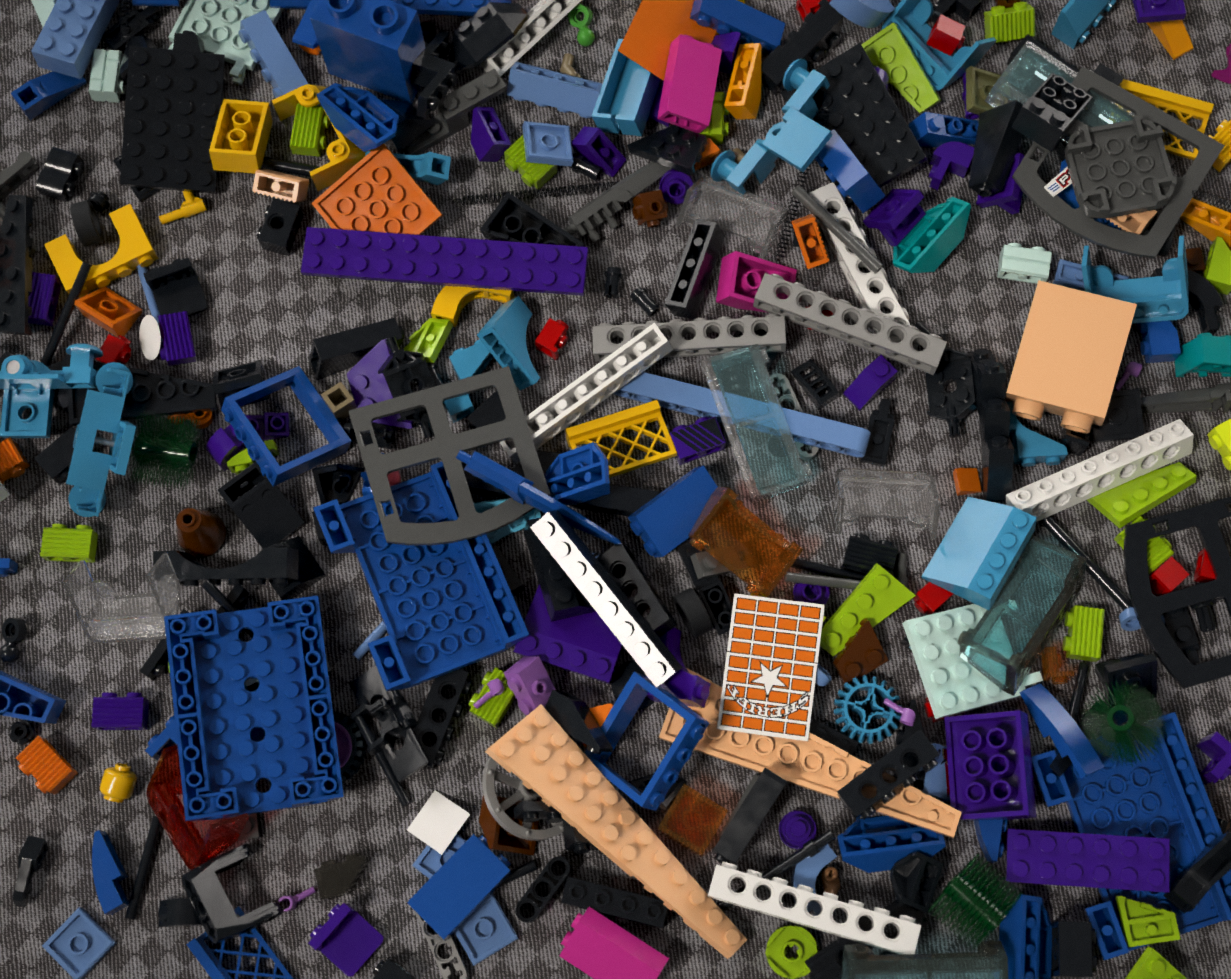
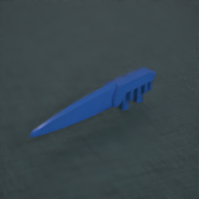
[456,450,622,545]

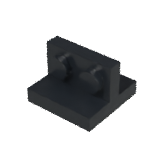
[212,360,270,407]
[1095,653,1157,708]

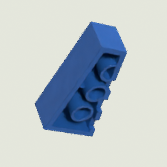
[0,671,66,724]

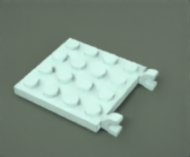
[169,0,284,85]
[902,600,1043,719]

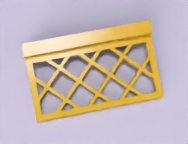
[1108,79,1214,160]
[566,400,677,478]

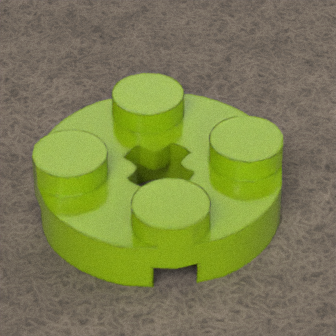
[765,925,818,979]

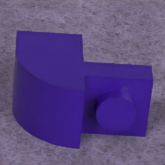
[928,141,974,190]
[206,424,245,472]

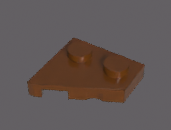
[833,618,889,684]

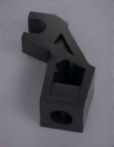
[13,835,48,908]

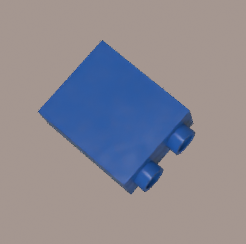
[310,0,426,104]

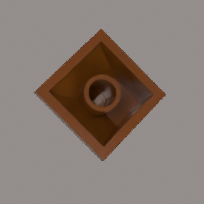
[479,796,539,856]

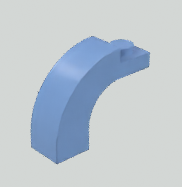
[829,0,895,28]
[791,844,837,916]

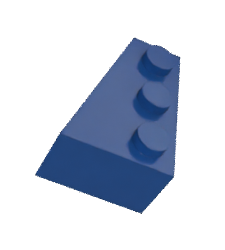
[815,129,886,213]

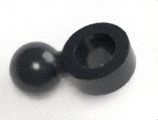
[0,618,27,663]

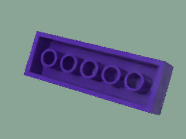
[1006,829,1170,893]

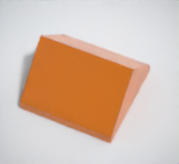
[74,287,142,337]

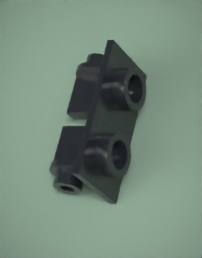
[344,418,396,449]

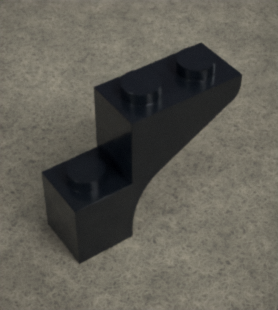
[1163,831,1231,913]

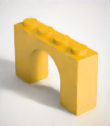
[44,204,159,298]

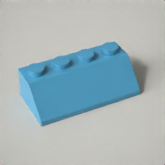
[1051,0,1117,49]

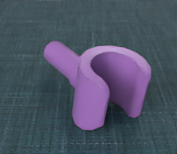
[1114,361,1142,391]
[473,678,504,709]
[883,698,916,726]
[278,887,316,912]

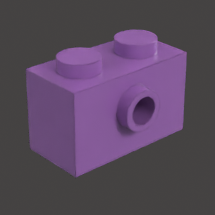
[504,656,556,715]

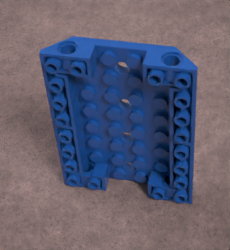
[164,596,344,821]

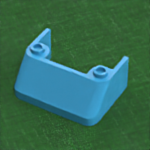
[882,0,997,91]
[1081,236,1189,324]

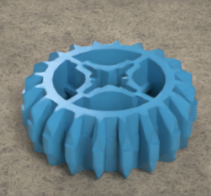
[833,675,902,744]

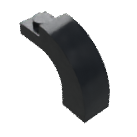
[1150,268,1223,336]

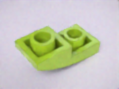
[227,439,279,475]

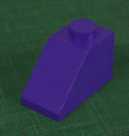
[711,31,741,75]
[471,107,512,162]
[571,127,626,177]
[843,355,898,411]

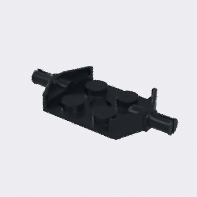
[925,334,977,438]
[378,336,436,438]

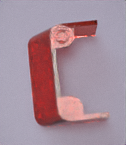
[146,745,249,870]

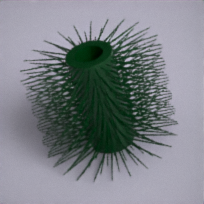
[128,411,203,490]
[1081,680,1167,767]
[928,855,1023,951]

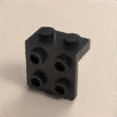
[143,257,208,317]

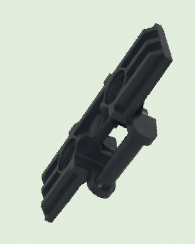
[349,666,430,783]
[804,900,929,979]

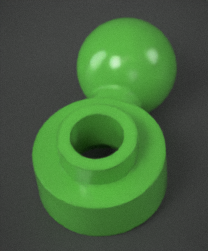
[568,4,595,47]

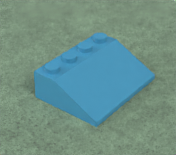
[921,497,1037,611]

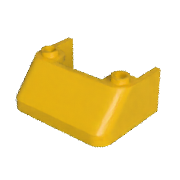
[272,84,373,191]

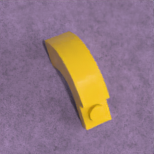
[431,286,514,327]

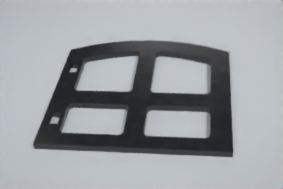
[1124,497,1231,689]

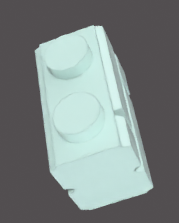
[89,49,126,103]
[997,243,1052,284]

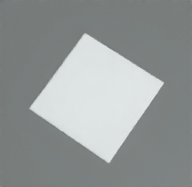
[407,790,470,855]

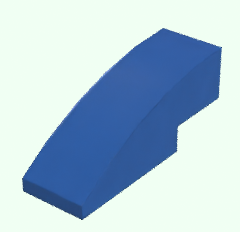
[92,830,129,915]

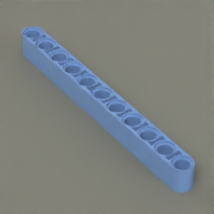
[613,372,871,458]

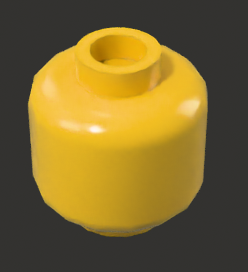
[100,763,137,803]

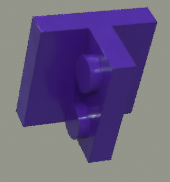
[976,153,1025,214]
[863,189,926,246]
[1196,731,1231,785]

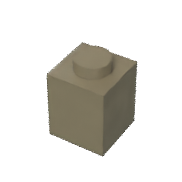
[321,382,357,422]

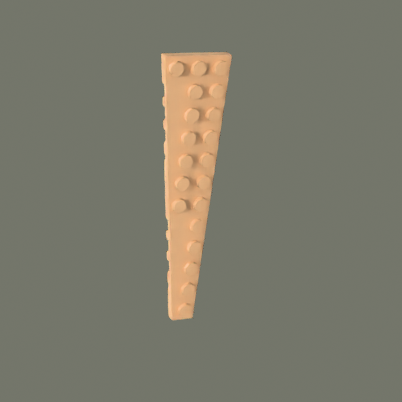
[659,668,962,838]
[485,704,747,959]

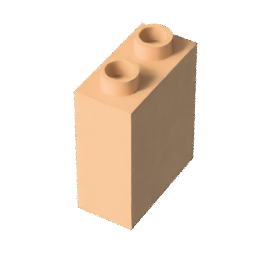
[1006,280,1137,433]

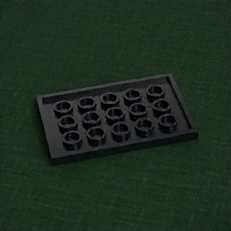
[780,43,928,208]
[120,46,225,194]

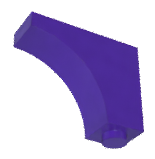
[646,627,710,708]

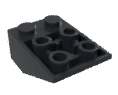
[1012,72,1092,152]
[218,462,305,549]

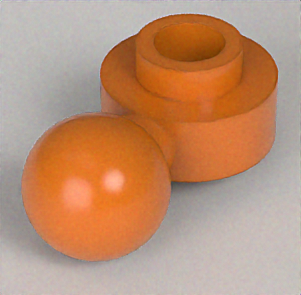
[168,411,213,429]

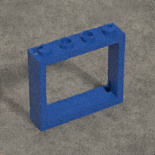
[221,366,351,487]
[585,671,709,811]

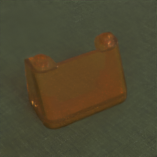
[688,487,804,597]

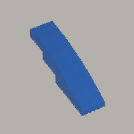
[1019,683,1104,779]

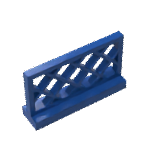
[186,906,293,979]

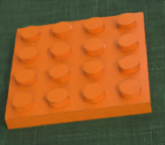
[311,144,444,235]

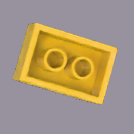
[209,99,273,174]

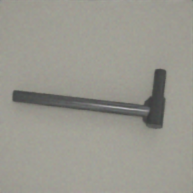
[784,553,908,603]

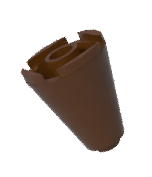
[176,508,227,558]

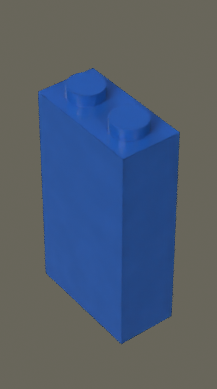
[628,466,730,558]
[407,834,511,941]

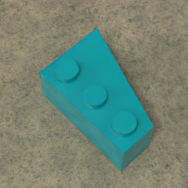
[1174,333,1231,377]

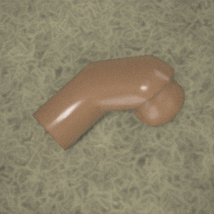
[821,866,840,896]

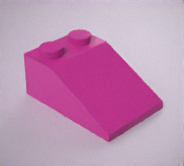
[716,251,797,313]

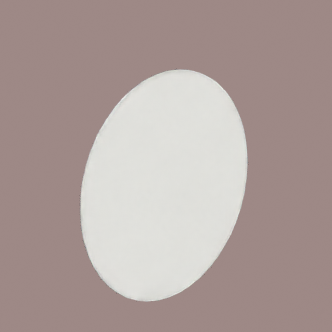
[139,315,161,360]

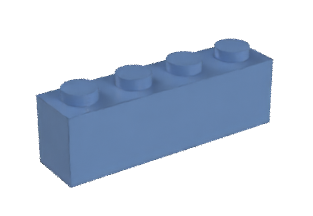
[238,10,308,98]
[506,62,602,118]

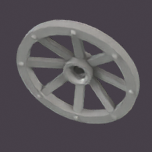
[482,756,564,841]

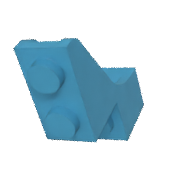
[365,151,451,185]
[443,339,494,423]
[1007,401,1068,467]

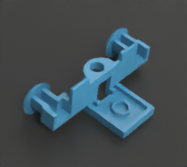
[710,59,833,195]

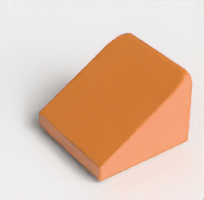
[953,468,982,496]

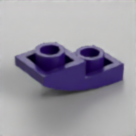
[245,412,289,440]

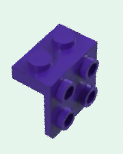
[308,903,384,977]

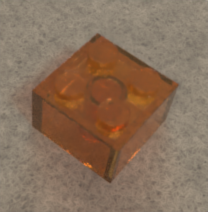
[657,784,729,857]

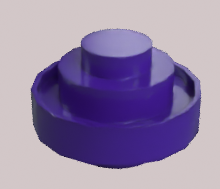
[659,169,694,204]
[792,583,830,605]
[778,811,817,850]

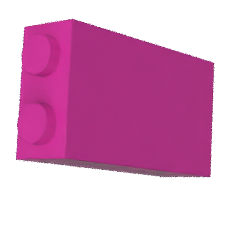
[657,34,722,133]
[559,907,669,979]

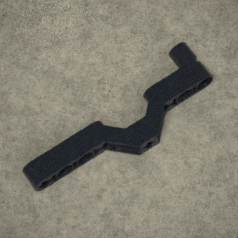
[461,450,661,516]

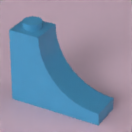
[477,296,540,390]

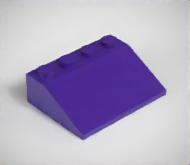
[514,585,623,685]
[944,710,1037,821]

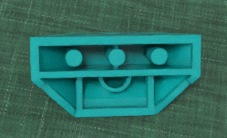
[893,197,971,273]

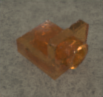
[1041,646,1074,685]

